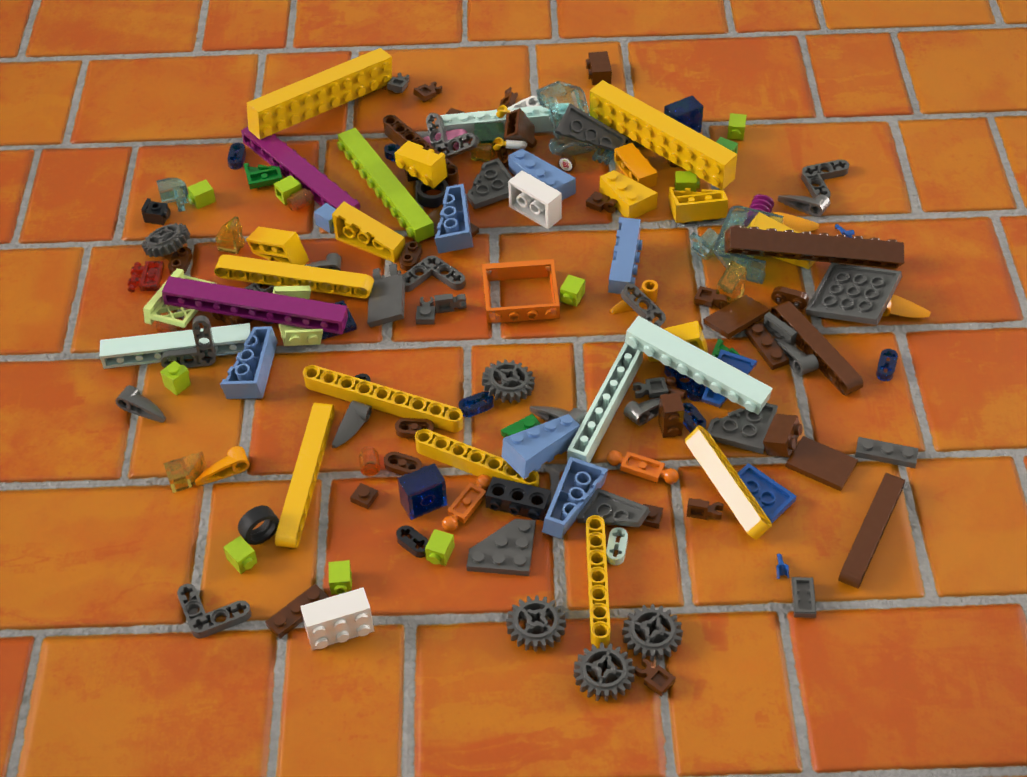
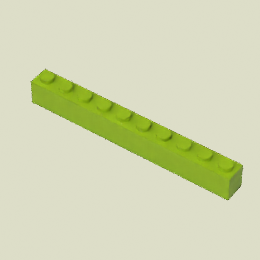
[337,128,434,242]

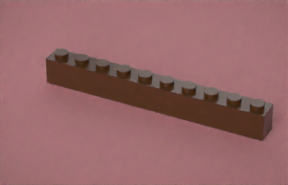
[725,225,904,268]

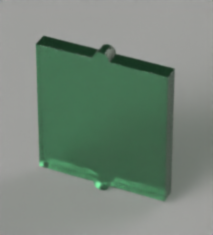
[473,122,505,143]

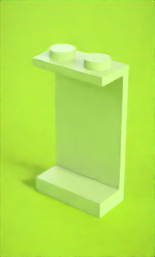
[273,285,323,346]

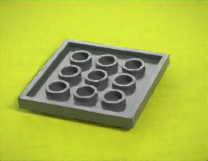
[806,263,902,325]

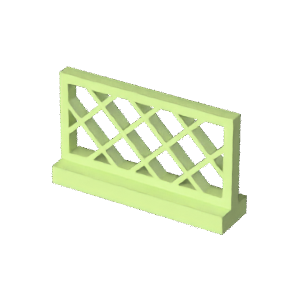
[143,268,217,328]

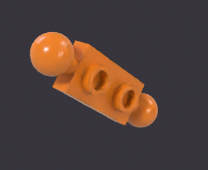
[607,450,679,484]
[442,474,491,532]

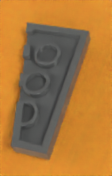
[554,104,627,152]

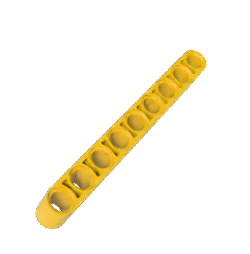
[214,255,374,298]
[303,365,463,433]
[275,403,335,548]

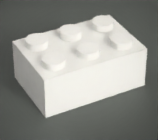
[508,171,562,229]
[300,587,374,650]

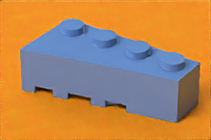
[508,149,576,200]
[435,184,473,253]
[608,217,643,295]
[220,326,278,399]
[501,414,580,479]
[542,457,608,539]

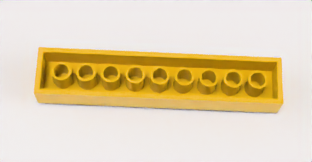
[247,48,392,139]
[590,80,737,190]

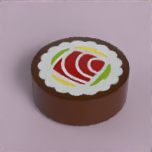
[558,154,576,172]

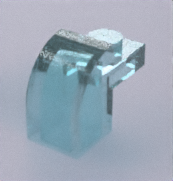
[156,178,188,212]
[689,227,725,260]

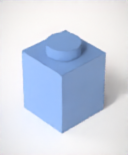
[314,203,336,234]

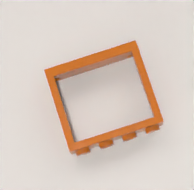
[482,259,560,324]

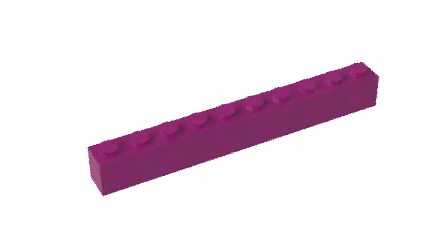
[241,127,360,211]
[162,276,348,334]

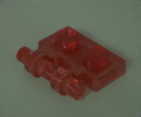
[127,261,164,293]

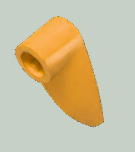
[770,212,819,233]
[610,280,658,314]
[882,294,931,318]
[195,446,250,486]

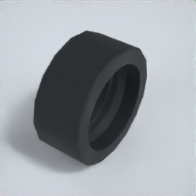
[417,180,449,208]
[238,505,279,545]

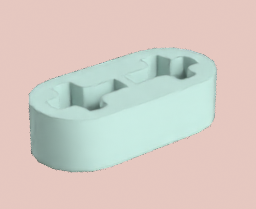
[606,527,628,565]

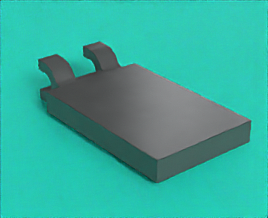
[367,263,405,328]

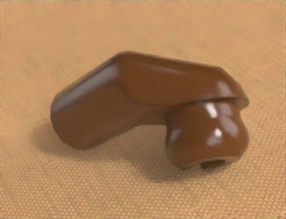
[666,376,687,400]

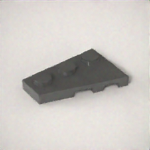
[576,488,650,527]

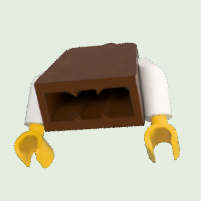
[493,105,537,150]

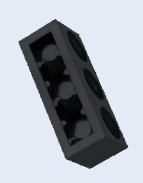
[485,477,551,521]

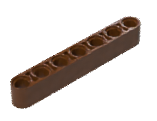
[383,115,459,186]
[770,300,863,395]
[838,473,906,589]

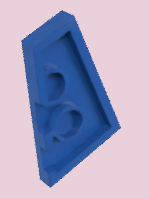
[701,349,757,408]
[737,463,796,523]

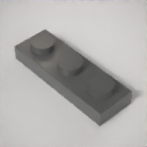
[855,437,919,468]

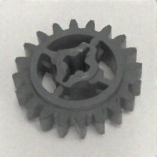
[142,223,190,258]
[482,359,535,403]
[506,595,566,652]
[622,604,683,661]
[574,643,635,702]

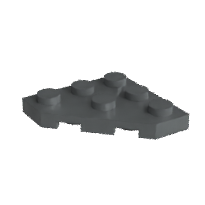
[467,158,513,209]
[707,403,778,454]
[467,519,536,576]

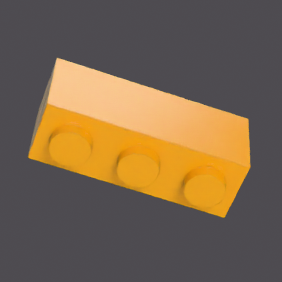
[614,143,658,188]

